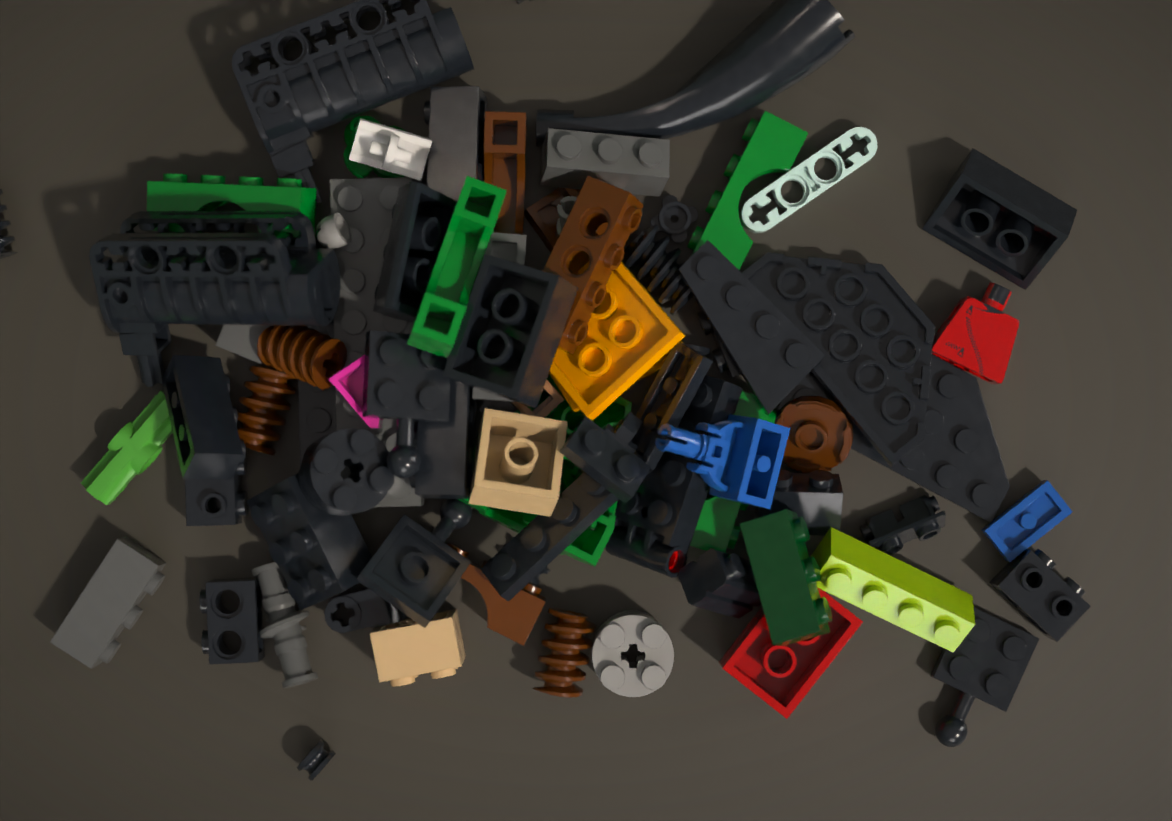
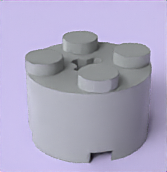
[591,610,674,697]

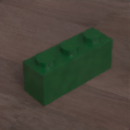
[740,509,832,646]

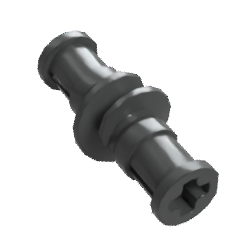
[251,562,318,688]

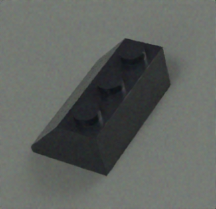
[922,148,1077,290]
[373,181,457,322]

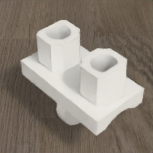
[349,118,432,181]

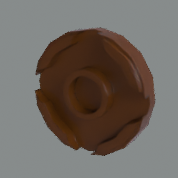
[774,396,853,473]

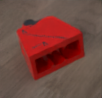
[932,282,1019,385]

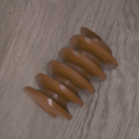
[257,325,347,390]
[237,365,297,455]
[533,608,596,698]

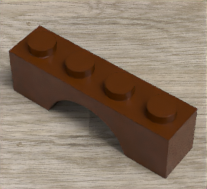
[480,111,527,267]
[447,542,546,646]

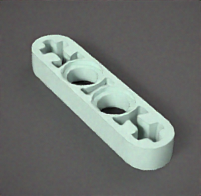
[740,127,877,233]

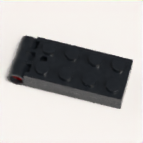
[605,368,743,578]

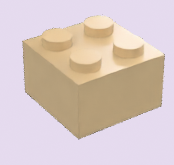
[468,408,568,517]
[370,609,466,687]

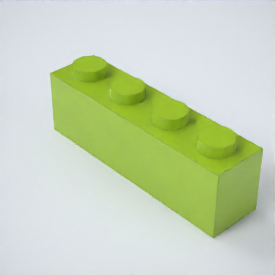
[811,527,975,652]

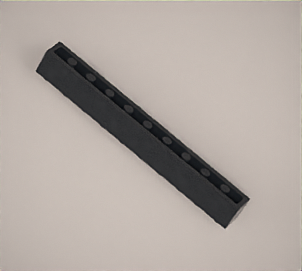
[410,86,487,499]

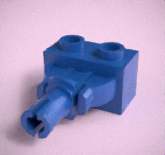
[656,414,790,509]

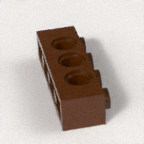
[543,176,644,354]

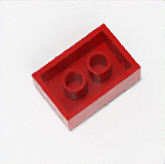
[719,588,863,719]

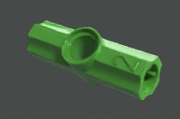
[81,390,173,505]

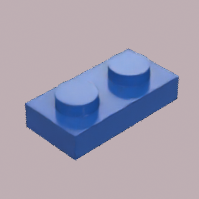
[982,480,1073,562]

